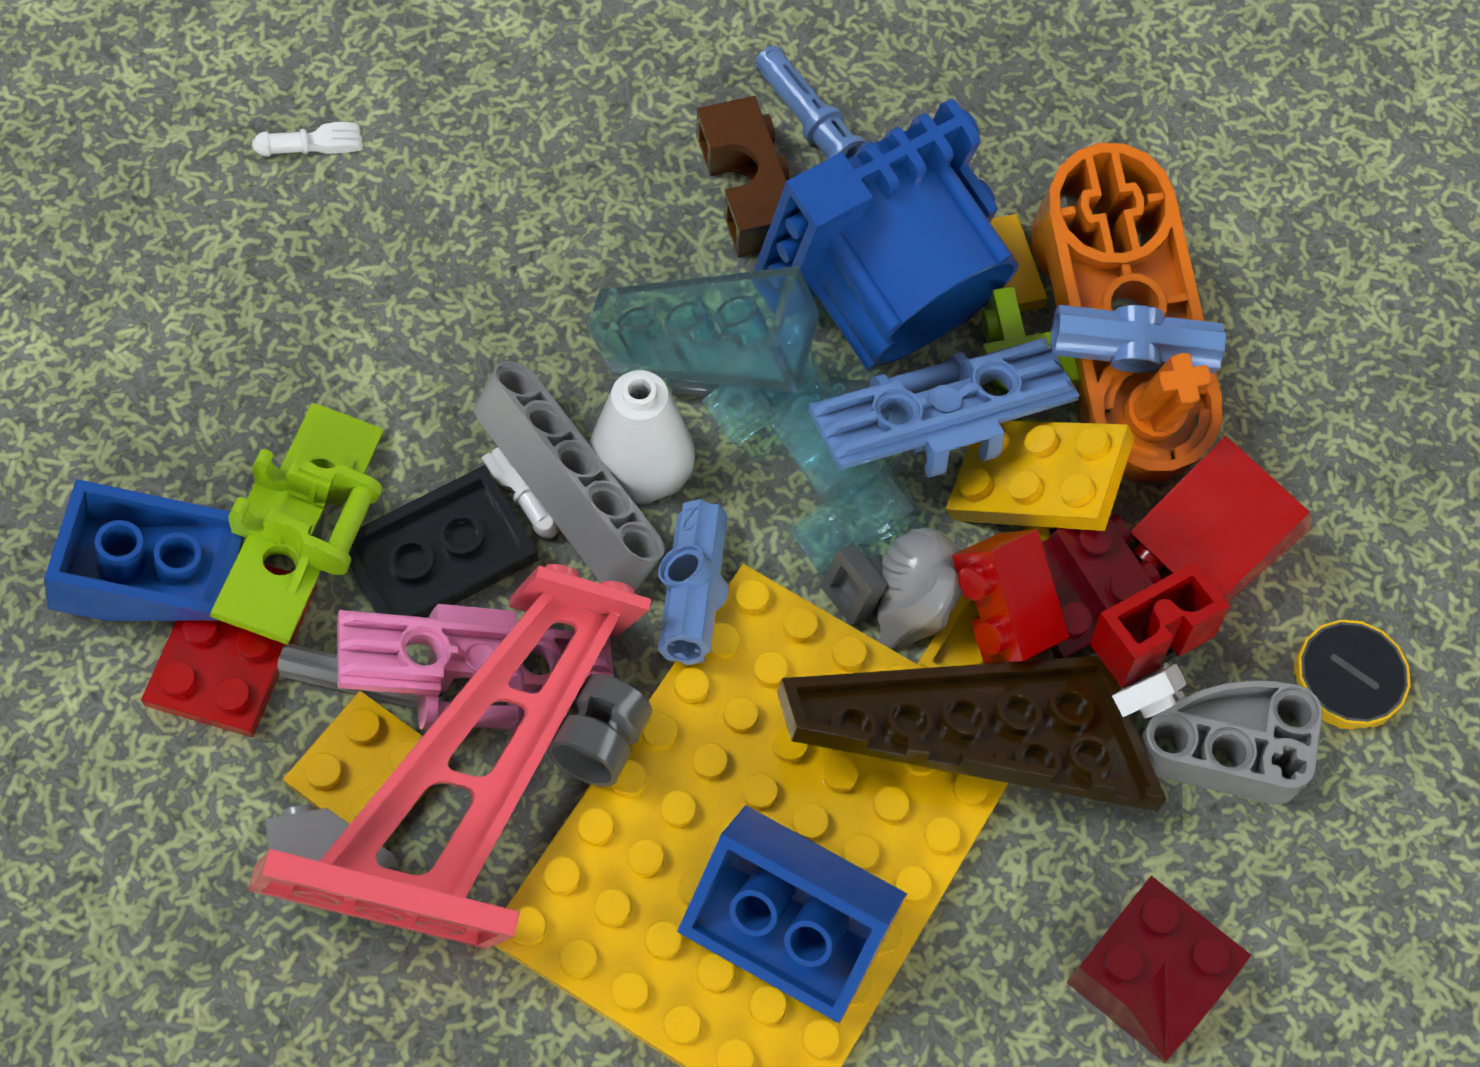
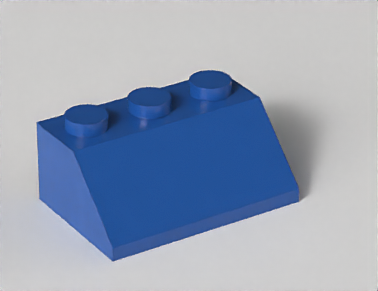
[677,805,907,1023]

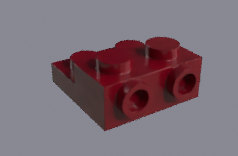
[1042,513,1161,659]

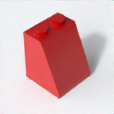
[1130,436,1311,603]

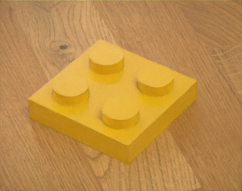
[282,691,452,832]

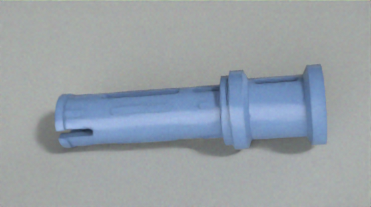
[754,46,866,159]

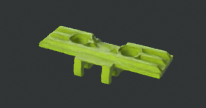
[210,403,384,645]

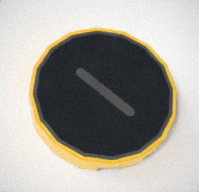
[1294,619,1411,730]

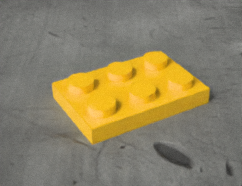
[946,421,1135,531]

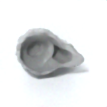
[877,527,963,651]

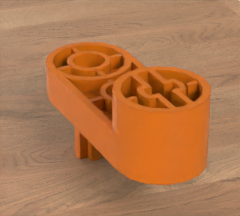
[1031,143,1223,482]

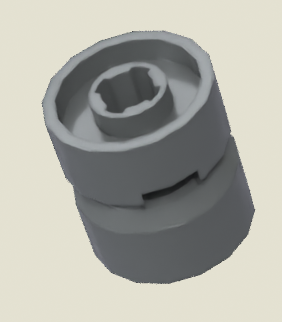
[547,674,652,787]

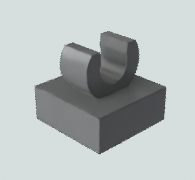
[820,544,888,626]

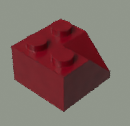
[1066,875,1252,1064]

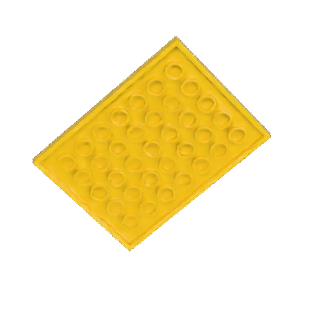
[494,564,1009,1067]

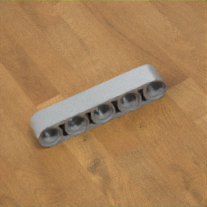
[474,361,665,594]

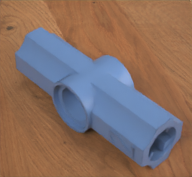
[1050,305,1226,373]
[658,499,729,665]

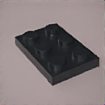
[348,465,539,618]

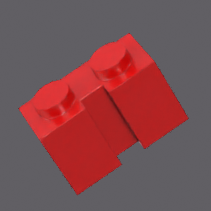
[952,529,1069,663]
[1089,561,1230,689]

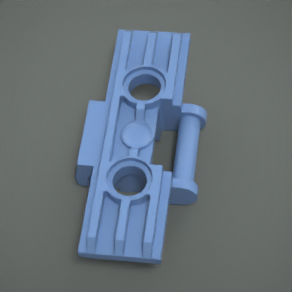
[808,338,1080,478]

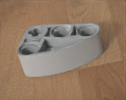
[1140,681,1322,805]

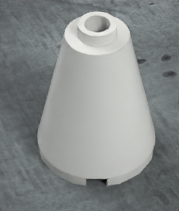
[589,370,695,505]

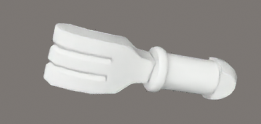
[252,122,363,157]
[481,447,559,539]

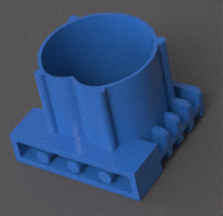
[752,99,1018,371]

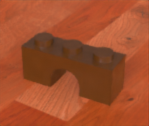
[696,96,790,258]

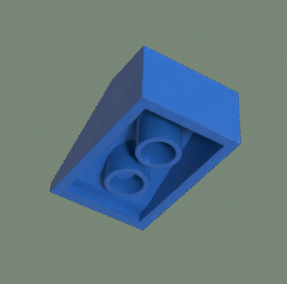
[44,479,244,621]

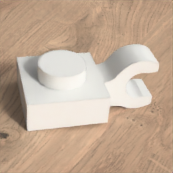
[1112,662,1187,719]

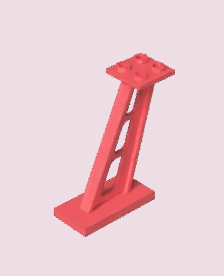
[247,564,651,949]

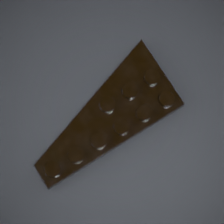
[777,656,1166,812]

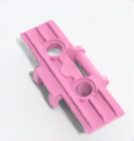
[337,604,614,736]

